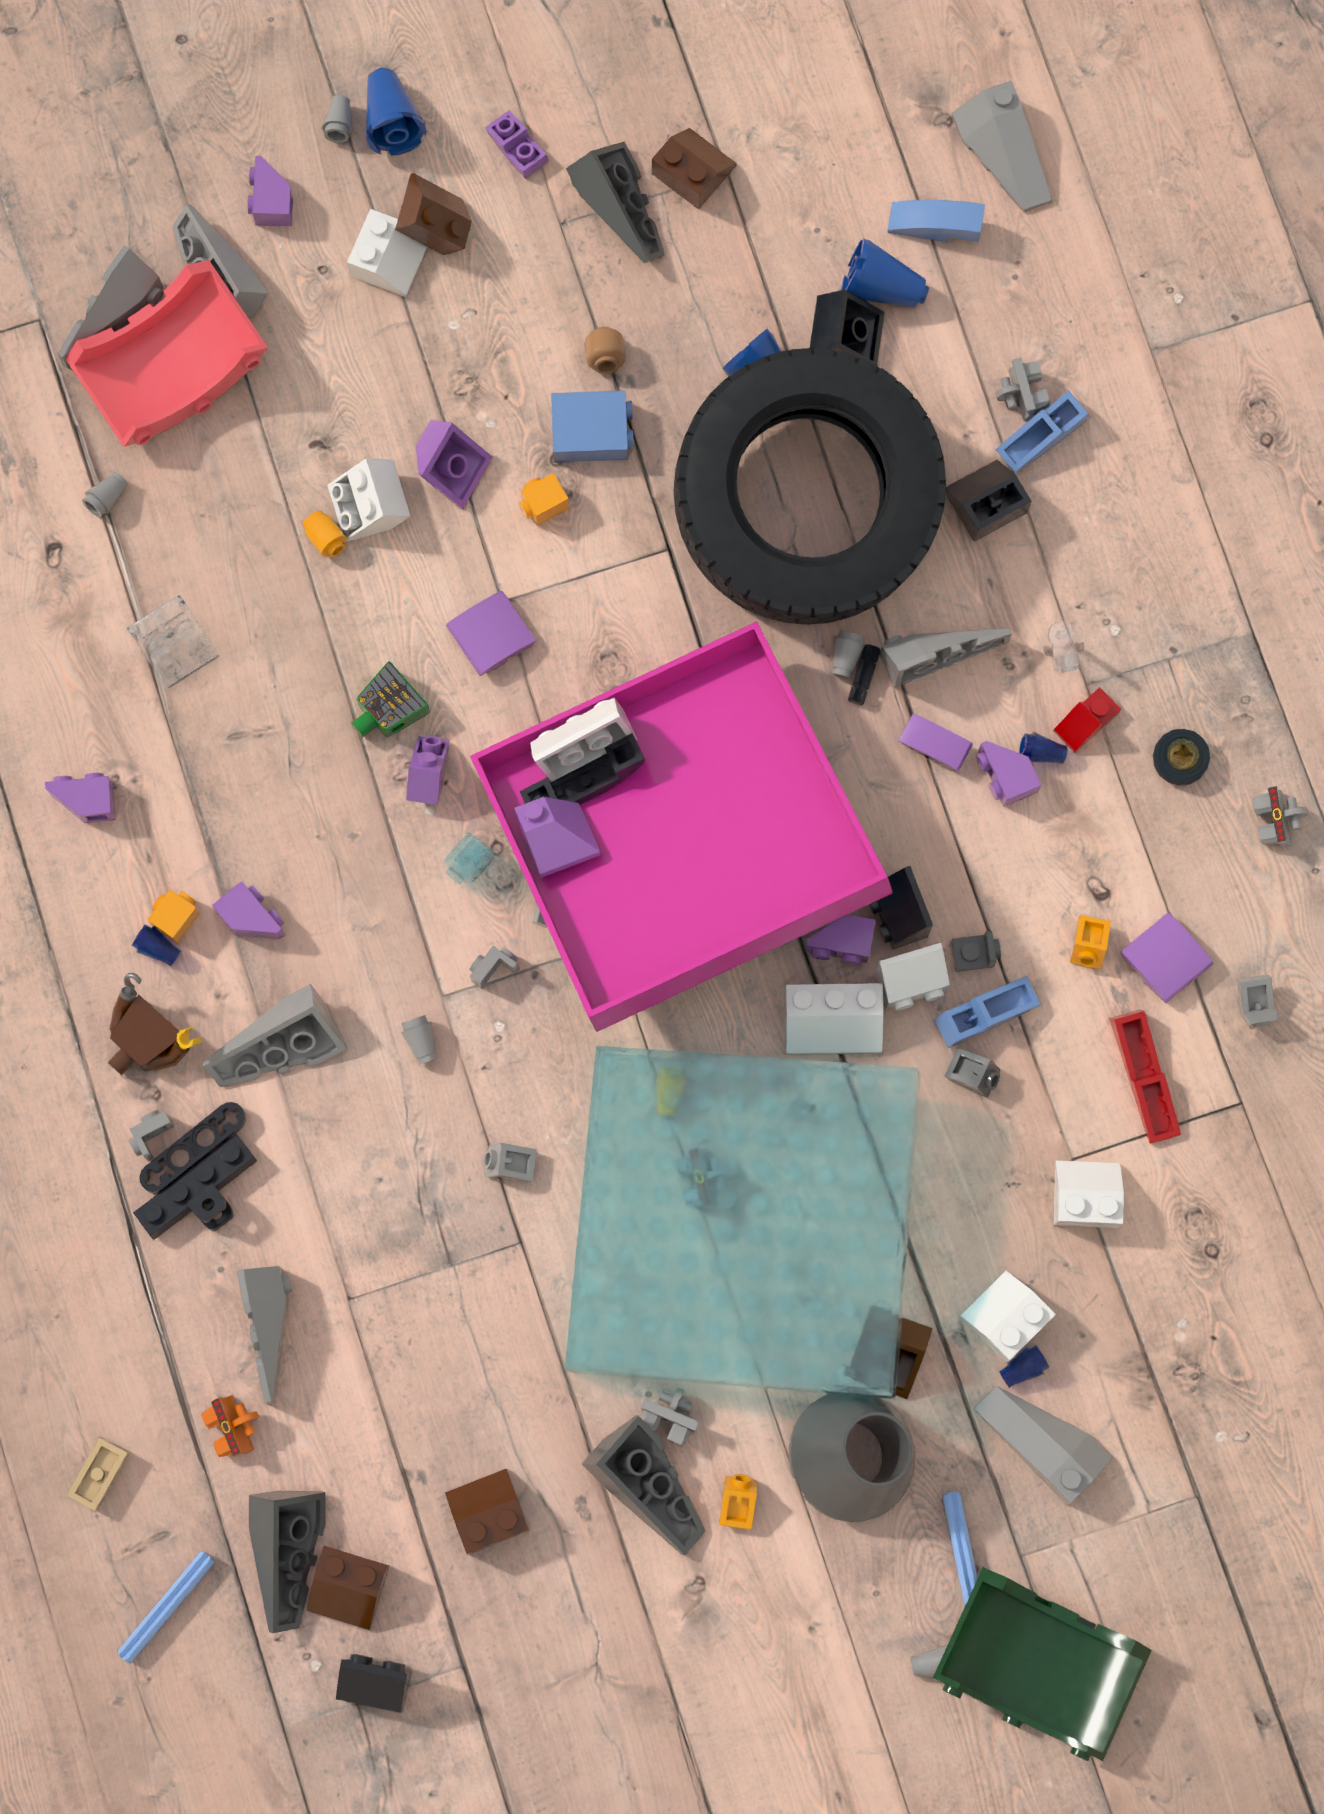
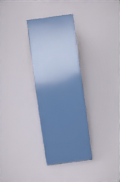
[887,200,985,242]
[995,390,1091,474]
[934,976,1041,1048]

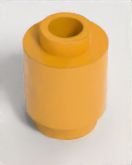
[302,510,347,557]

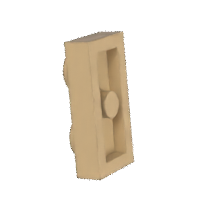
[66,1437,129,1512]

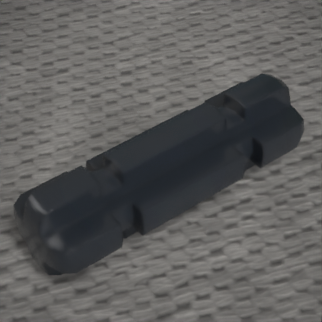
[848,644,880,705]

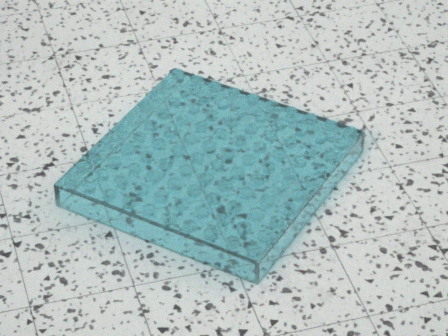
[565,1046,921,1399]

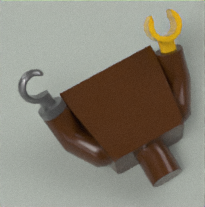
[108,973,201,1075]

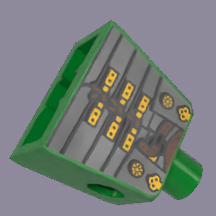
[351,661,430,738]

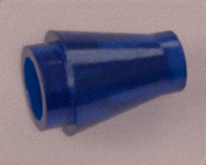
[1019,732,1068,764]
[131,924,181,967]
[999,1345,1050,1388]

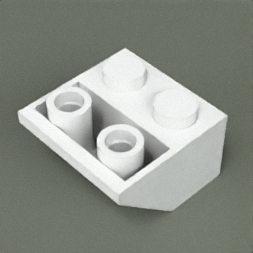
[327,458,410,542]

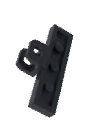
[133,1134,257,1240]

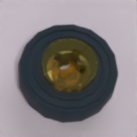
[1153,729,1210,786]

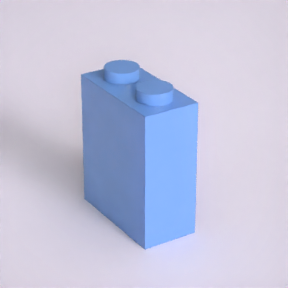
[551,391,634,462]

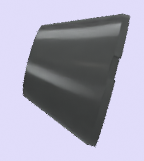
[789,1389,915,1522]

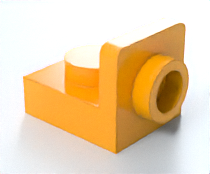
[1070,915,1111,969]
[719,1474,757,1530]

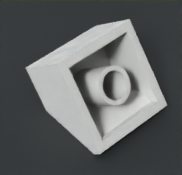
[347,209,428,297]
[875,943,950,1011]
[1054,1160,1124,1228]
[960,1271,1056,1363]

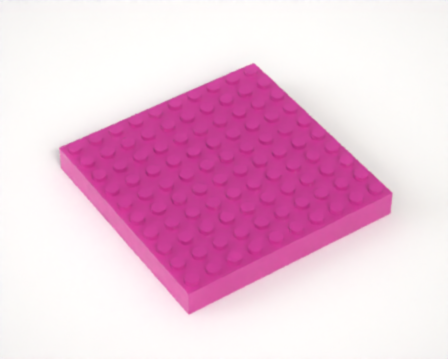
[470,621,892,1032]

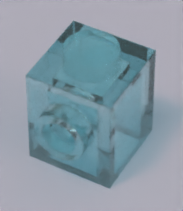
[444,832,495,887]

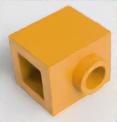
[519,473,569,525]
[147,889,200,944]

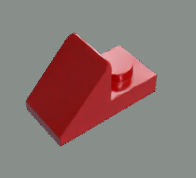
[1053,687,1121,753]

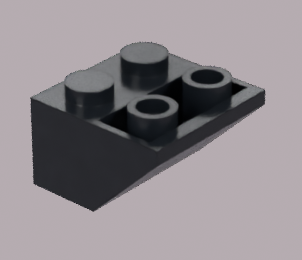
[946,460,1032,542]
[336,1654,412,1713]

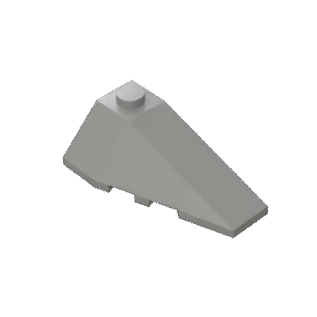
[952,81,1052,212]
[173,204,268,318]
[58,245,163,368]
[880,628,1012,688]
[203,984,347,1087]
[237,1266,292,1405]
[974,1386,1113,1504]

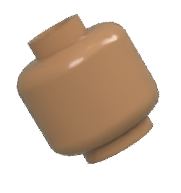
[584,326,626,374]

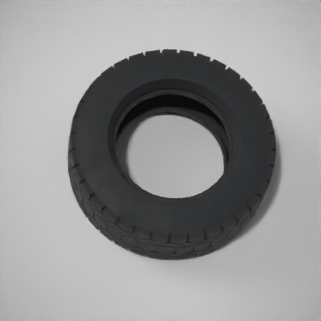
[673,348,946,625]

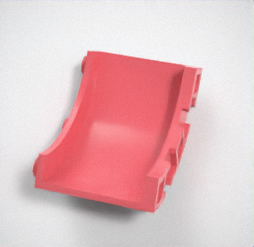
[66,260,268,447]

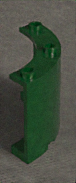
[933,1567,1152,1761]

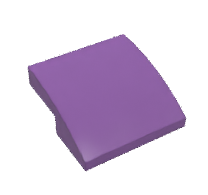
[446,591,536,676]
[1121,912,1213,1004]

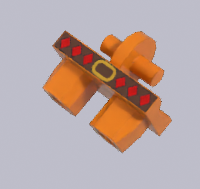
[201,1395,259,1457]

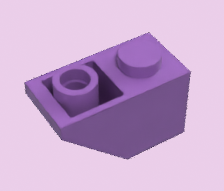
[248,156,294,226]
[406,736,449,805]
[976,741,1042,807]
[45,773,116,823]
[212,881,285,939]
[805,915,876,966]

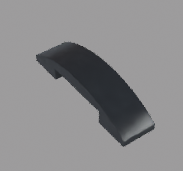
[520,733,646,805]

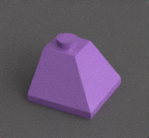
[416,420,493,509]
[514,797,601,878]

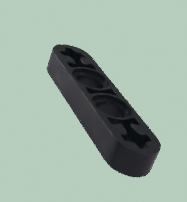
[139,1102,246,1194]

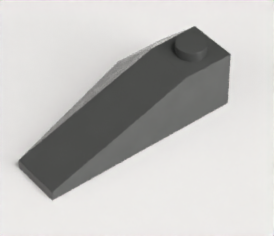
[566,141,665,263]
[582,1415,705,1556]
[249,1491,325,1633]

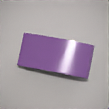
[485,110,549,178]
[899,713,973,772]

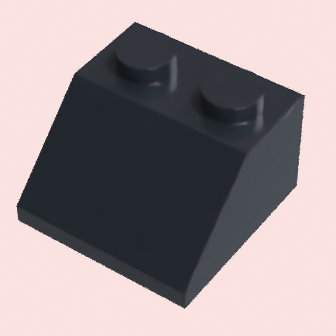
[809,289,885,365]
[869,866,933,950]

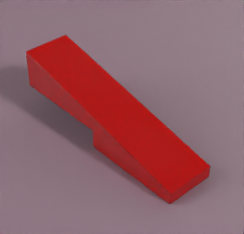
[1109,1009,1181,1144]

